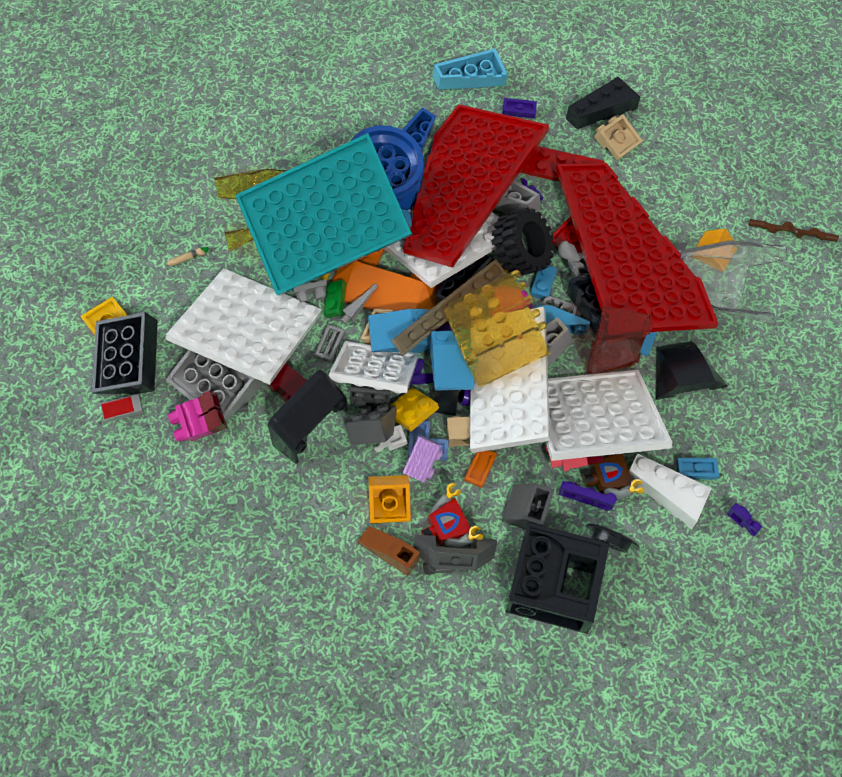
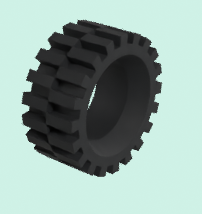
[492,208,555,277]

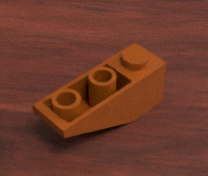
[357,526,420,576]

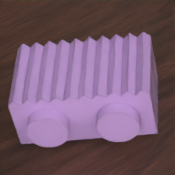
[403,435,443,483]

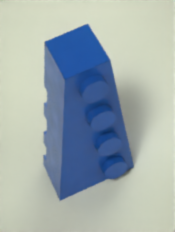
[402,107,436,152]

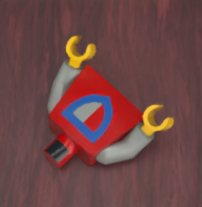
[421,483,483,548]

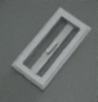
[314,325,345,364]

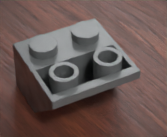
[350,384,391,408]
[345,404,397,445]
[502,483,555,529]

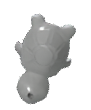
[558,241,590,278]

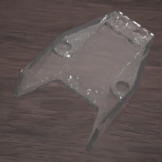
[679,240,788,325]

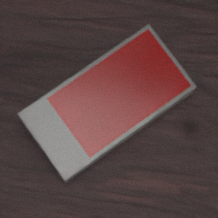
[100,394,143,423]

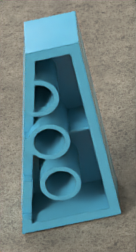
[432,48,508,90]

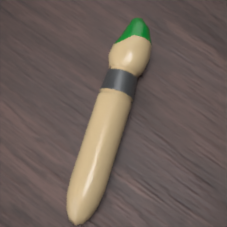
[167,247,209,266]

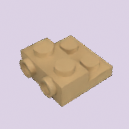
[594,114,643,160]

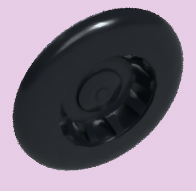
[585,523,640,553]

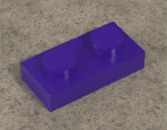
[502,98,537,119]

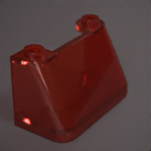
[587,306,652,374]

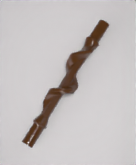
[748,219,839,242]

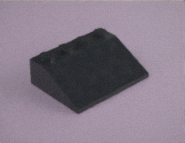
[92,312,158,394]

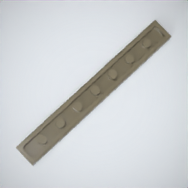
[391,259,507,356]

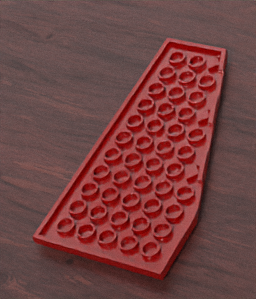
[403,104,549,268]
[556,163,719,335]

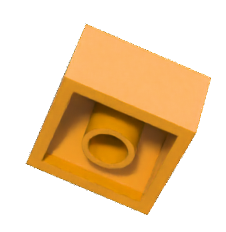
[368,475,411,523]

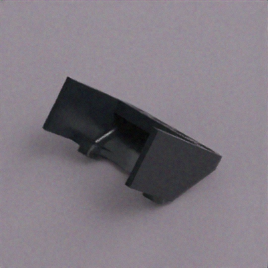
[268,369,348,464]

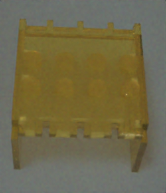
[444,270,551,387]

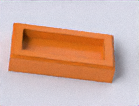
[464,450,498,488]

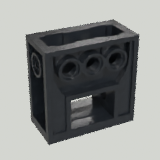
[506,522,610,634]

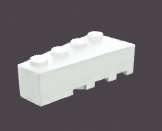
[629,453,712,530]

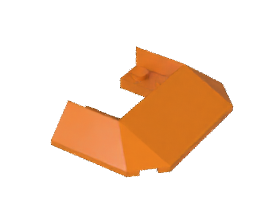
[332,248,443,311]

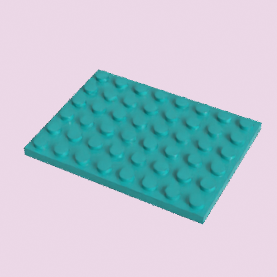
[235,133,413,295]

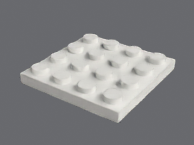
[329,341,419,393]

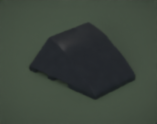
[656,341,728,400]

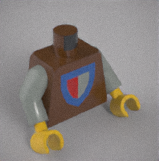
[583,453,644,500]

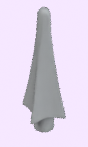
[340,284,378,324]

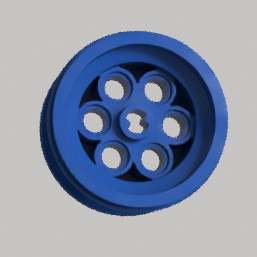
[351,125,424,211]

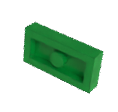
[324,279,347,318]

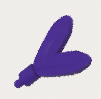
[409,359,434,386]

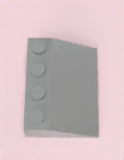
[166,350,264,421]

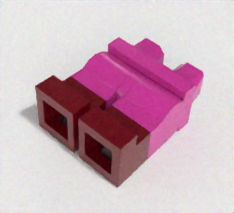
[168,390,228,442]

